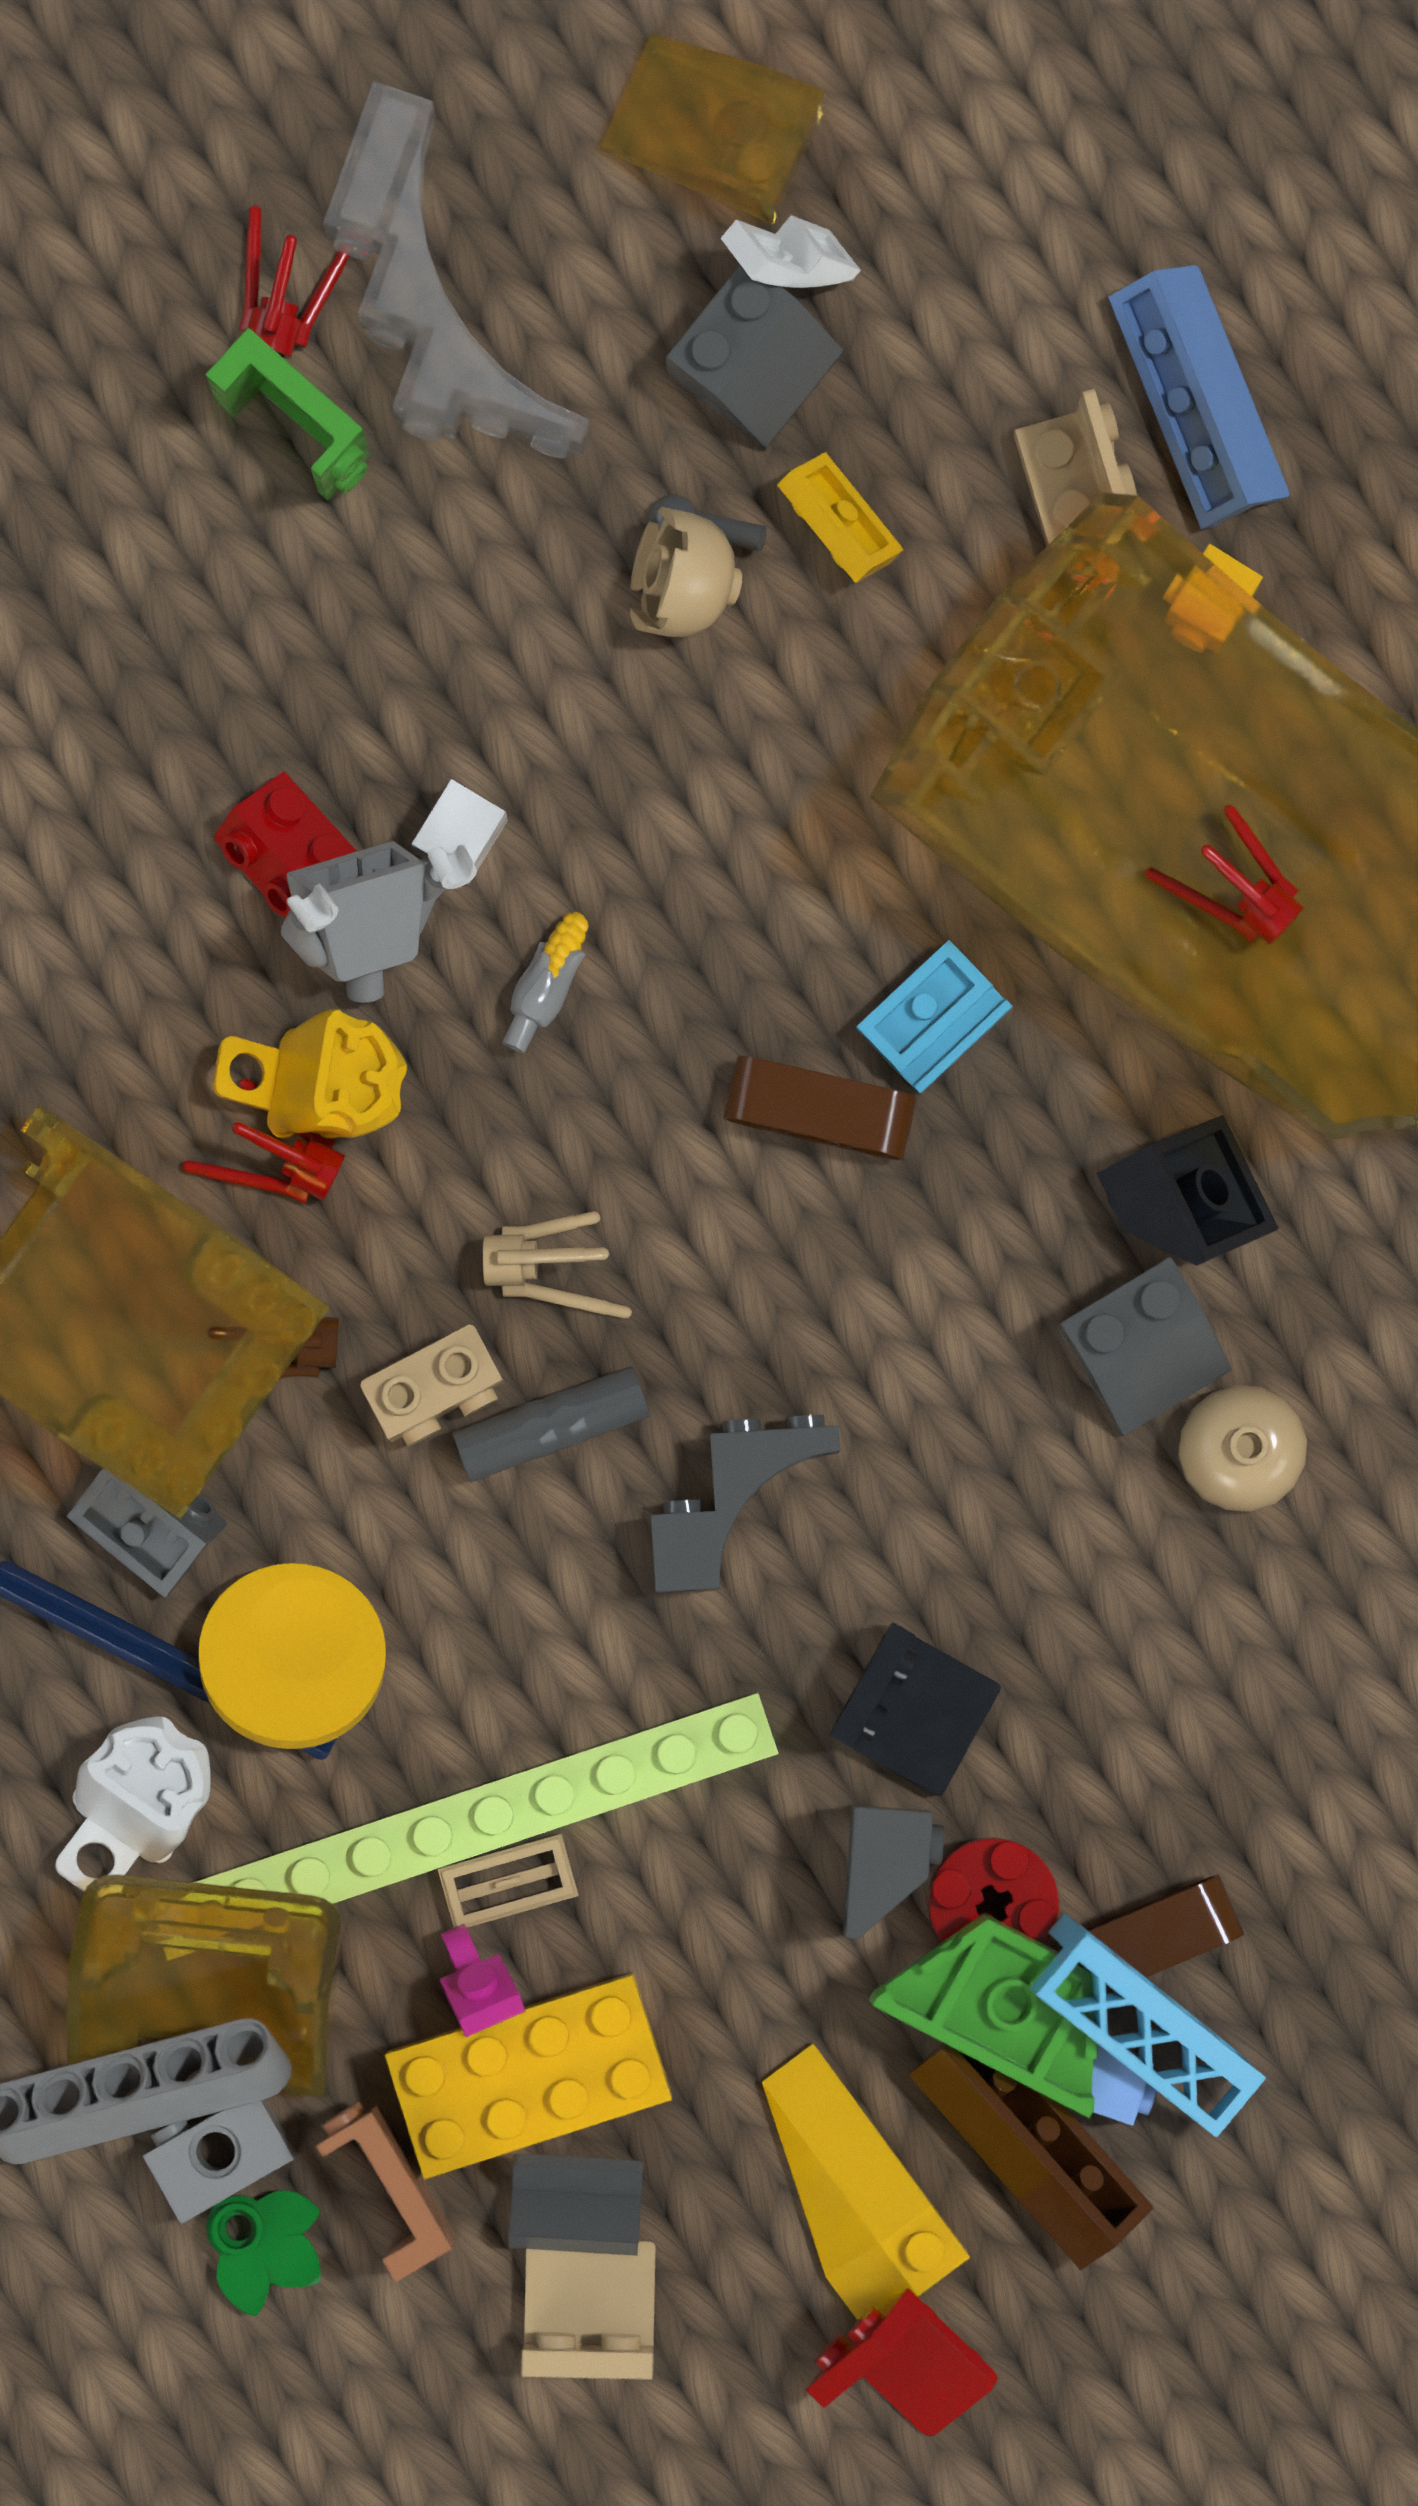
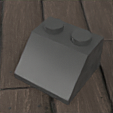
[666,265,844,450]
[1056,1257,1232,1437]
[843,1805,944,1939]

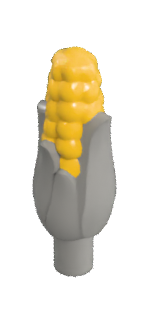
[502,912,589,1054]

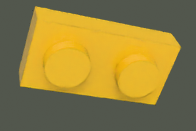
[777,452,904,584]

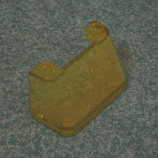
[67,1875,341,2098]

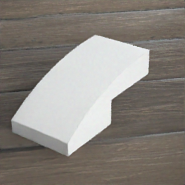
[721,215,861,288]

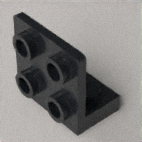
[829,1622,1001,1796]

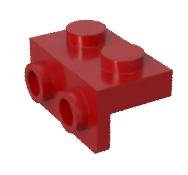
[214,771,357,918]

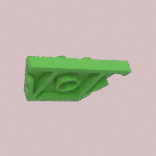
[869,1913,1097,2118]

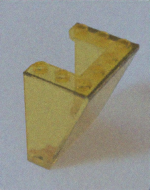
[0,1104,330,1519]

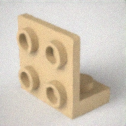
[1014,389,1137,554]
[522,2240,656,2379]

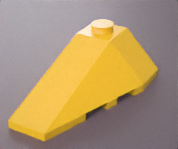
[762,2043,970,2320]

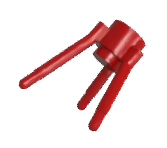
[239,205,352,359]
[1145,804,1304,945]
[182,1078,346,1204]

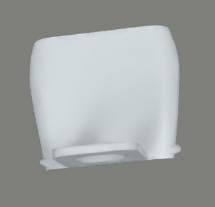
[55,1716,211,1900]

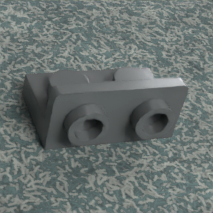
[66,1444,227,1598]

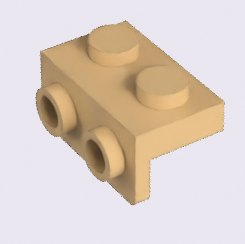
[361,1325,505,1447]

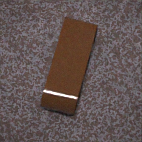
[723,1056,917,1161]
[1048,1874,1244,1994]

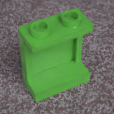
[206,327,370,500]

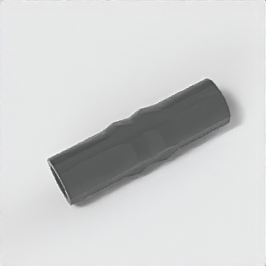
[452,1366,651,1483]

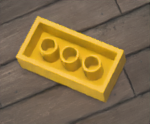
[385,1972,672,2180]

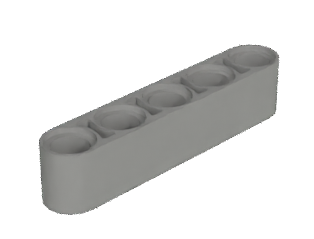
[0,2019,292,2164]

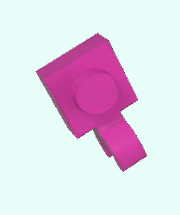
[440,1924,525,2037]

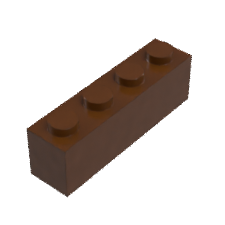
[909,2042,1154,2270]

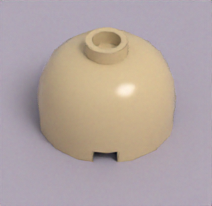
[630,507,742,637]
[1178,1384,1307,1512]

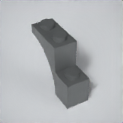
[651,1415,840,1593]

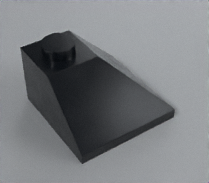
[1096,1115,1279,1266]

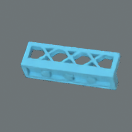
[1030,1912,1266,2138]

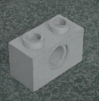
[143,2099,298,2224]

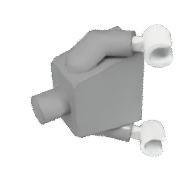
[281,841,477,1003]

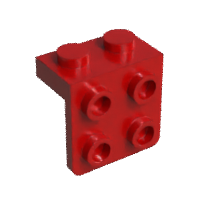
[805,2288,998,2436]

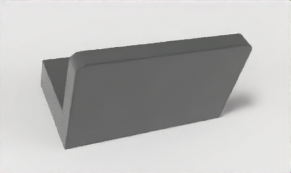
[508,2153,643,2256]

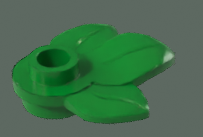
[206,2190,321,2316]

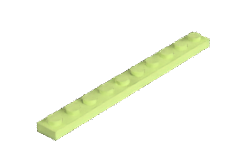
[148,1693,779,1959]

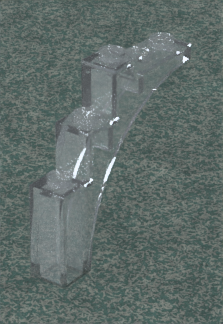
[323,81,591,459]

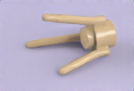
[483,1211,632,1319]

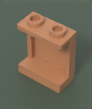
[316,2101,457,2283]

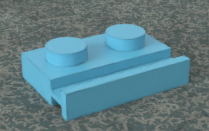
[856,940,1013,1096]

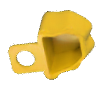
[213,1009,407,1139]

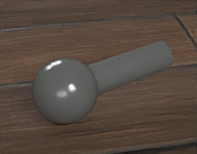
[648,495,767,551]

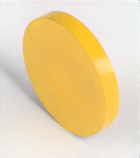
[199,1563,386,1749]

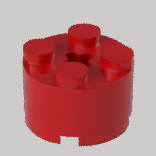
[927,1837,1059,1945]

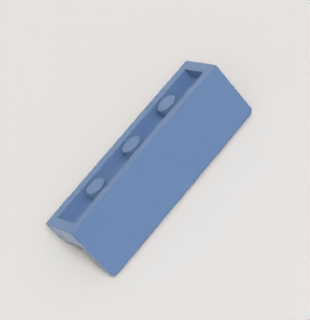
[1108,265,1290,529]

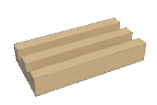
[438,1833,579,1928]

